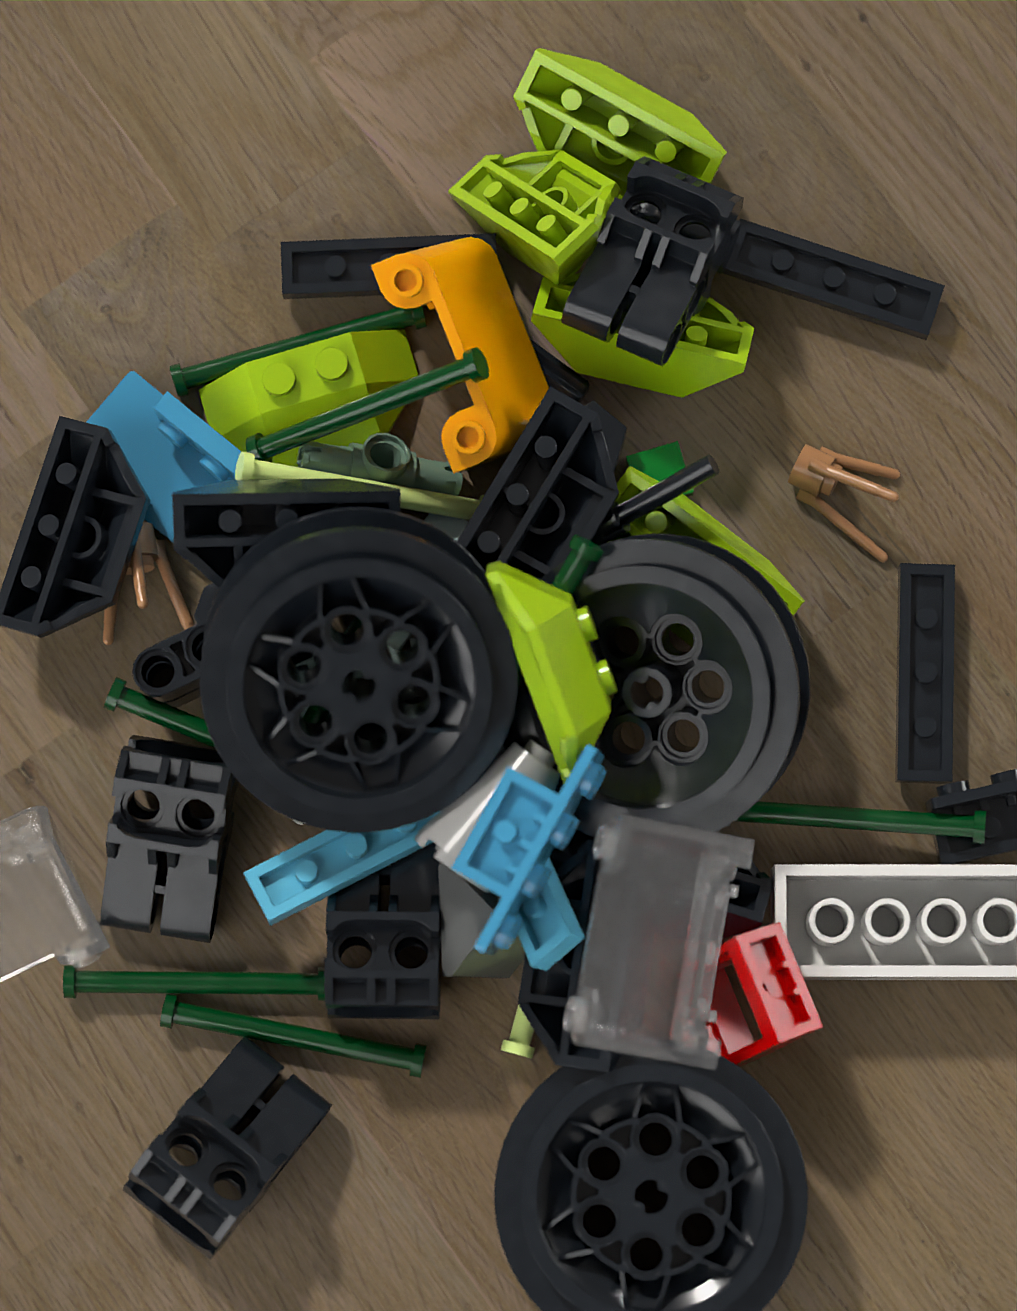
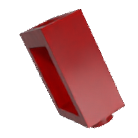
[669,922,823,1067]

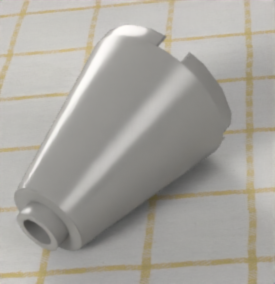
[414,739,561,900]

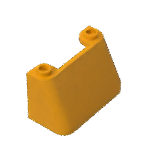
[371,237,549,474]

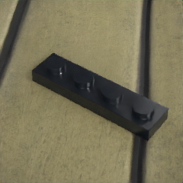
[722,218,945,340]
[281,233,496,299]
[895,563,955,784]

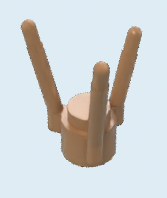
[788,444,900,562]
[103,522,194,645]

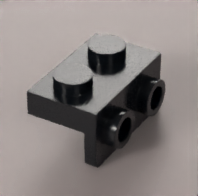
[925,769,1017,865]

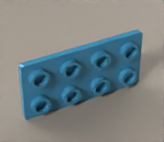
[86,371,241,544]
[451,744,607,955]

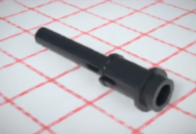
[591,454,720,546]

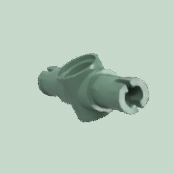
[297,433,463,496]

